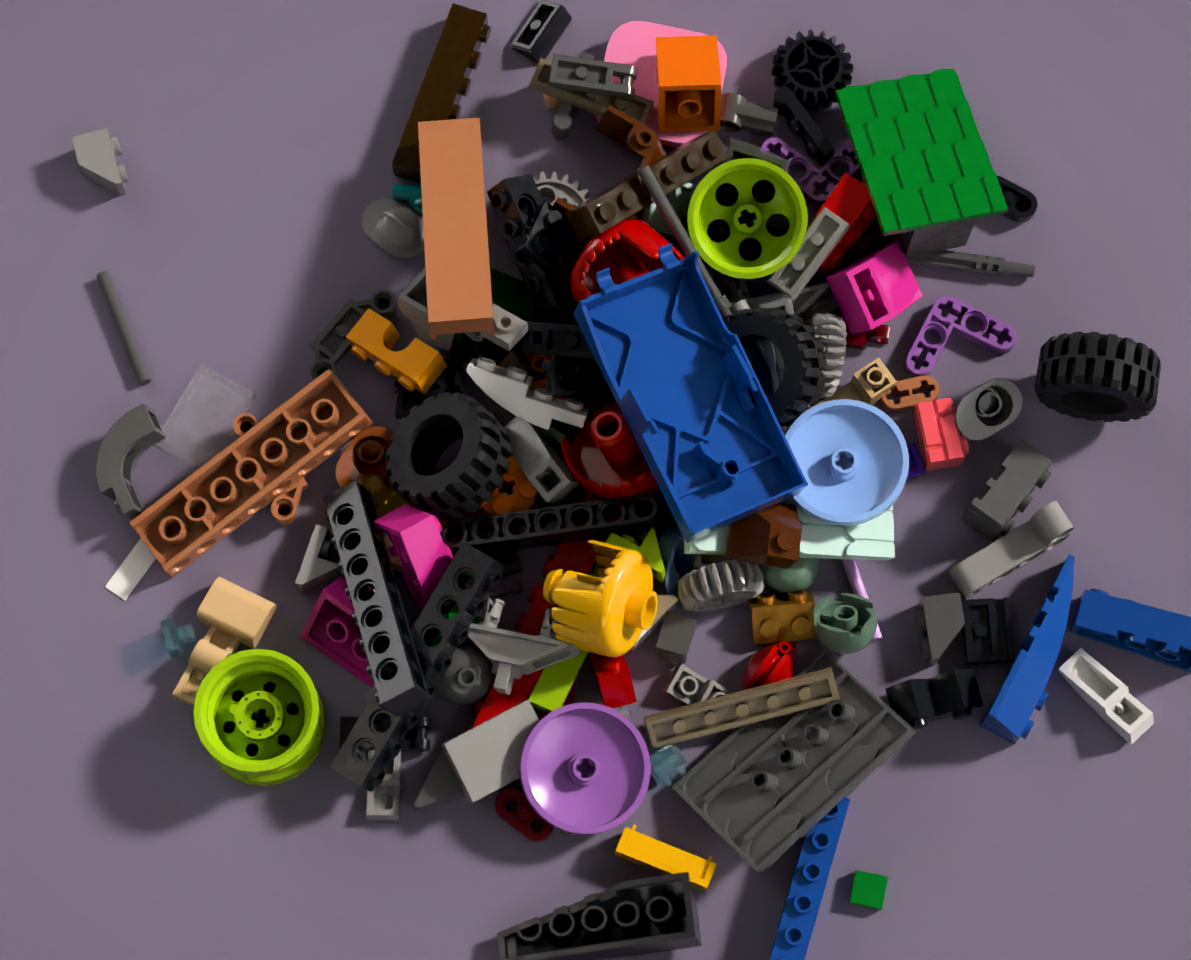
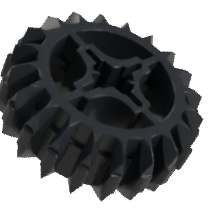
[771,29,853,111]

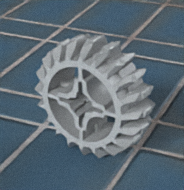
[809,313,847,398]
[678,559,764,613]

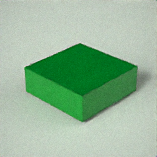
[849,870,888,910]

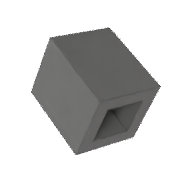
[655,611,697,664]

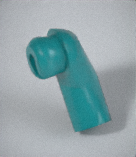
[392,184,423,214]

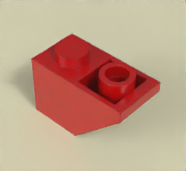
[588,652,637,709]

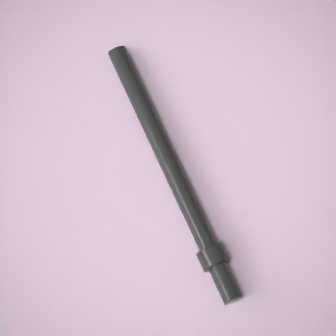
[637,164,733,319]

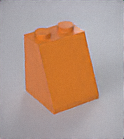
[655,35,721,133]

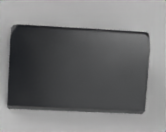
[510,0,572,63]

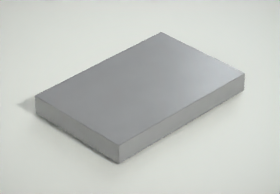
[442,699,539,803]

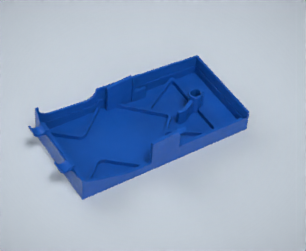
[573,243,808,543]

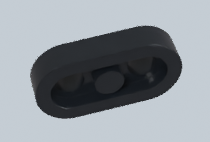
[997,176,1038,222]

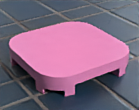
[595,21,727,147]

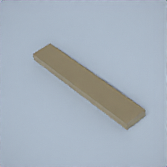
[644,667,840,750]

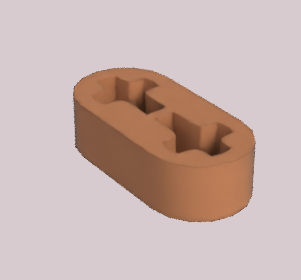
[880,376,940,413]

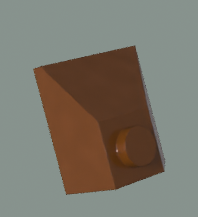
[725,503,802,569]

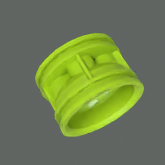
[687,158,808,279]

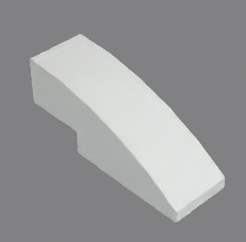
[1058,648,1154,745]

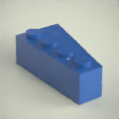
[1069,589,1191,673]

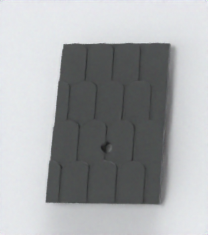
[671,650,917,872]

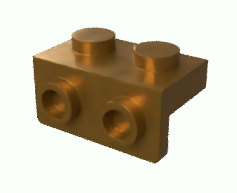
[748,590,816,644]

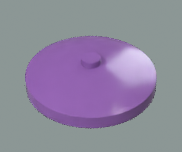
[519,702,651,835]

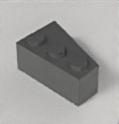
[962,439,1052,542]

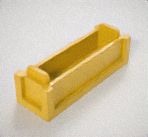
[615,824,717,892]

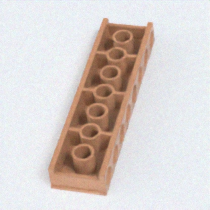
[418,117,495,340]
[129,369,373,578]

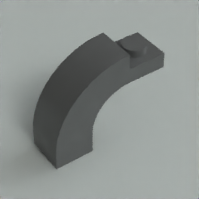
[96,404,167,519]

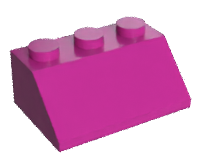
[300,575,413,688]

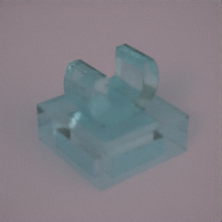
[160,618,197,658]
[650,744,687,786]

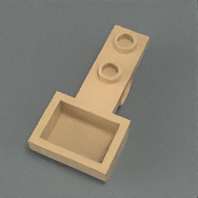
[172,576,278,708]

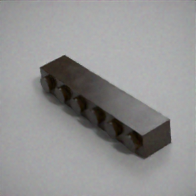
[392,3,491,183]
[565,130,729,241]

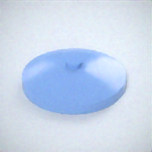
[785,399,909,526]

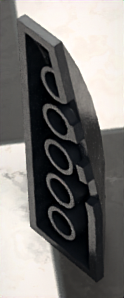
[497,872,702,960]

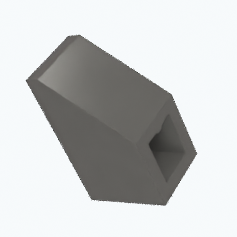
[914,592,965,666]

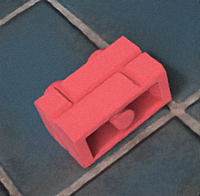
[912,398,969,471]

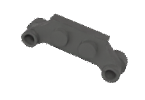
[310,290,397,380]

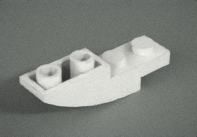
[466,357,590,430]

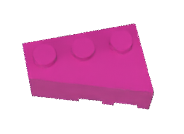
[373,504,453,611]

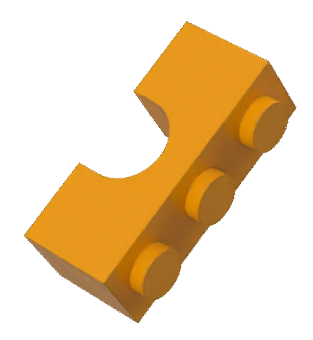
[346,308,448,395]

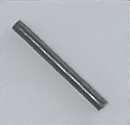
[96,271,151,386]

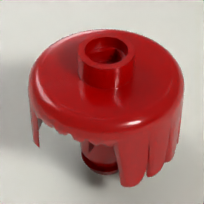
[570,219,684,304]
[561,398,660,500]

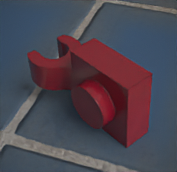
[838,313,891,350]

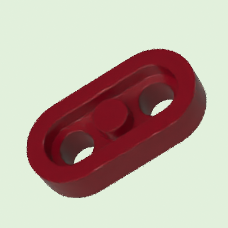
[495,788,554,842]

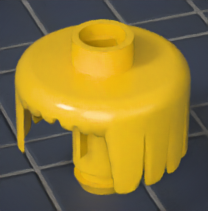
[543,540,658,658]

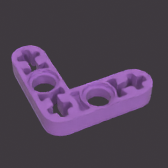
[761,137,860,207]
[905,296,1017,378]

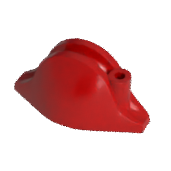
[742,641,797,690]

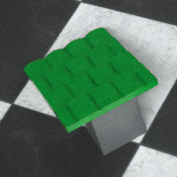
[836,69,1008,257]

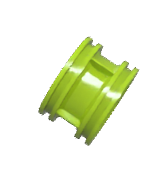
[193,649,326,786]

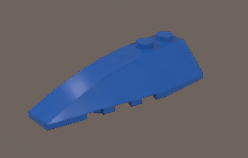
[980,554,1075,744]

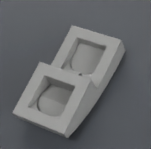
[366,750,401,820]

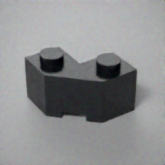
[885,669,983,729]

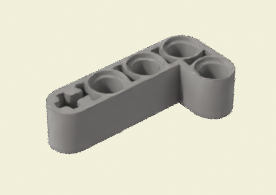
[948,501,1074,599]

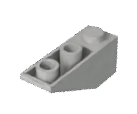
[504,416,580,504]

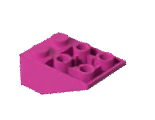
[826,240,923,334]

